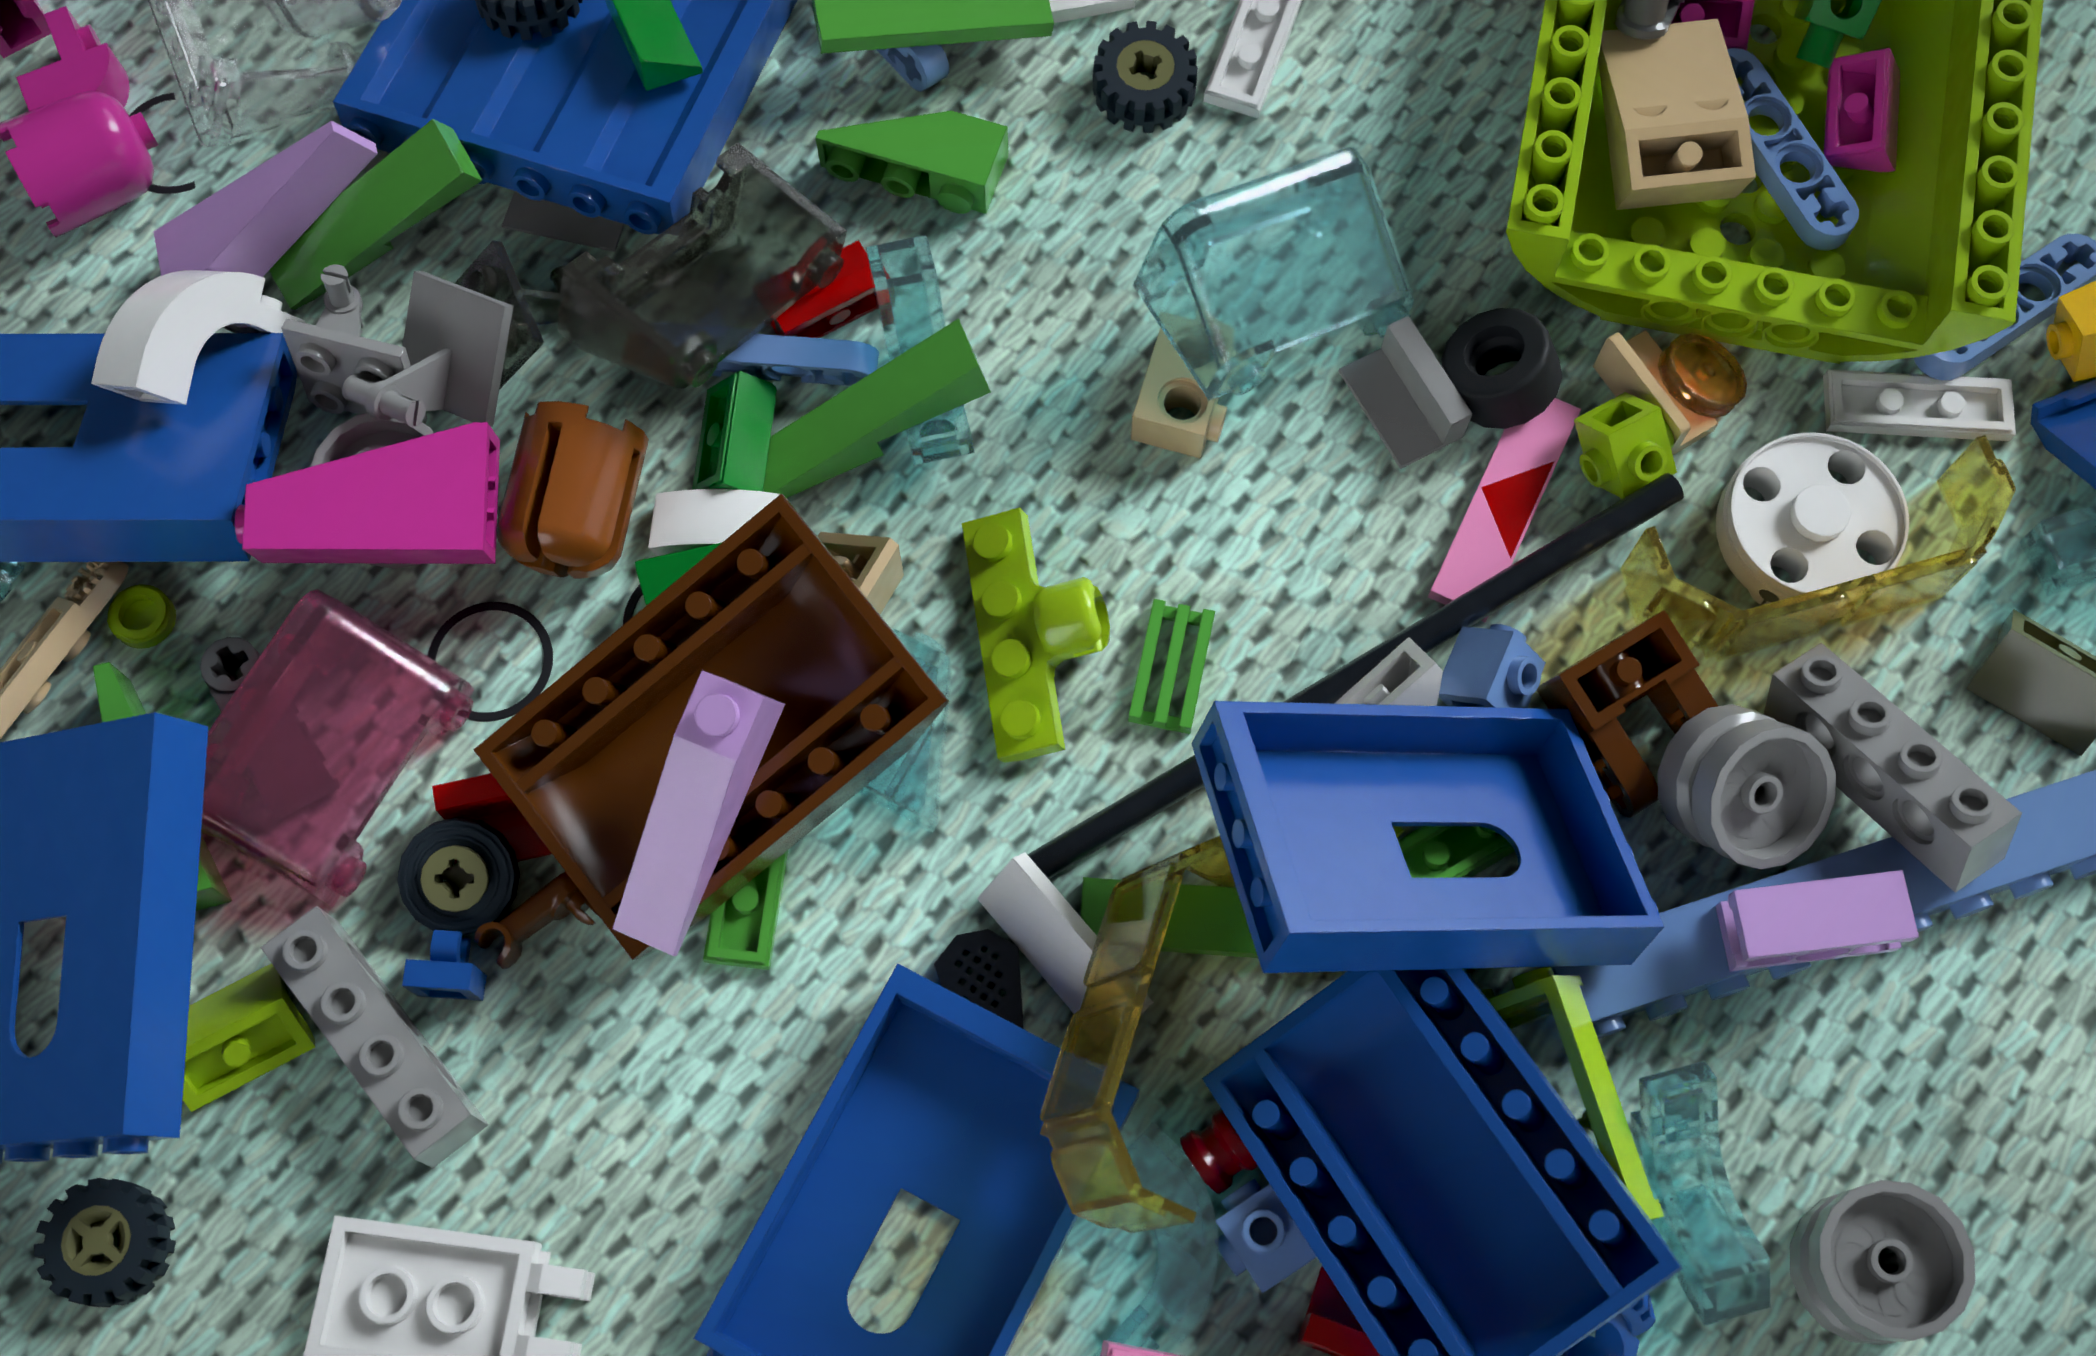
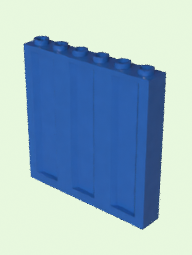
[333,0,798,240]

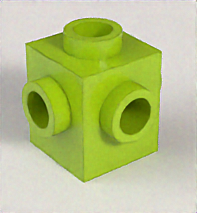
[1574,392,1677,499]

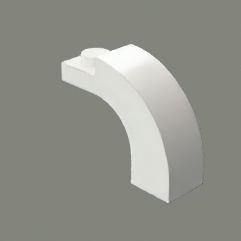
[91,270,305,405]

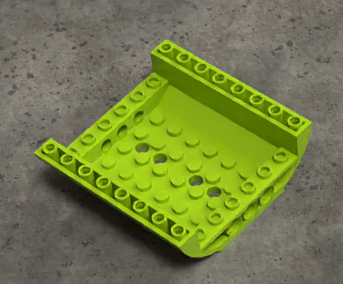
[1506,0,2044,364]

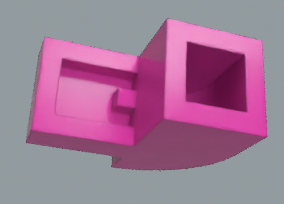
[16,6,129,111]

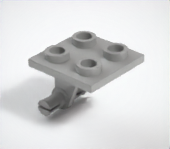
[281,264,427,424]
[342,271,513,427]

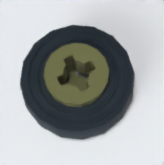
[397,817,520,935]

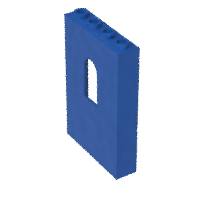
[0,333,297,562]
[1191,701,1664,973]
[0,712,209,1165]
[693,963,1140,1356]

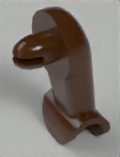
[474,872,600,969]

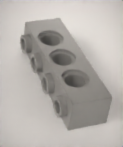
[1764,643,2022,893]
[260,906,488,1168]

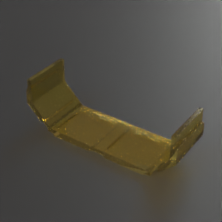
[1620,435,2016,662]
[1040,836,1236,1233]

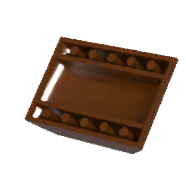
[474,494,949,960]

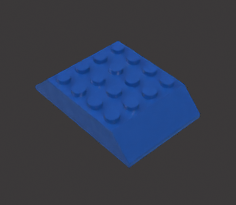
[1202,969,1683,1356]

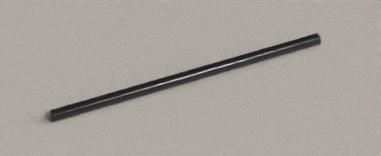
[1027,473,1684,879]

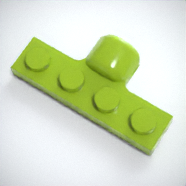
[962,507,1110,763]

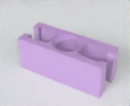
[1716,870,1919,971]

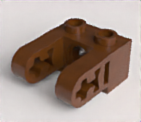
[1536,610,1718,818]

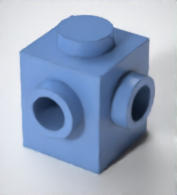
[1439,624,1546,708]
[1213,1179,1317,1294]

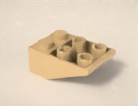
[1598,19,1756,210]

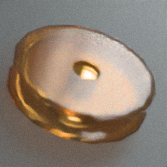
[1658,333,1747,418]

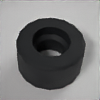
[1441,308,1562,429]

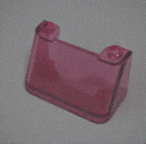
[201,589,475,908]

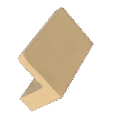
[1593,330,1719,455]

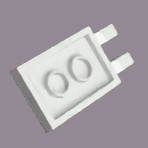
[303,1216,595,1356]

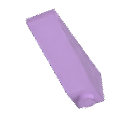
[154,121,378,277]
[613,670,785,956]

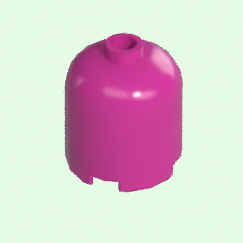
[0,91,158,238]

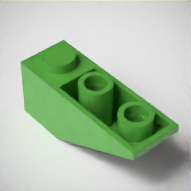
[815,111,1009,214]

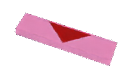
[1428,398,1581,622]

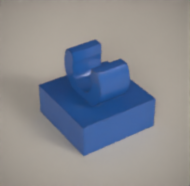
[402,930,487,1001]

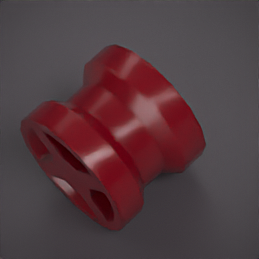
[1180,1108,1259,1194]

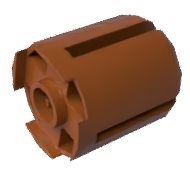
[497,401,649,579]

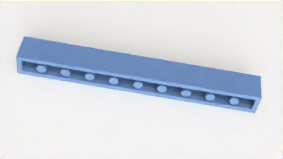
[1537,770,2096,1039]

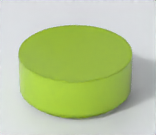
[107,584,176,649]

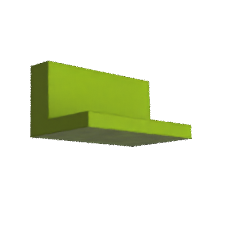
[183,963,316,1112]

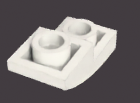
[648,489,789,556]

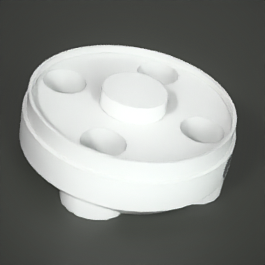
[1716,433,1909,615]

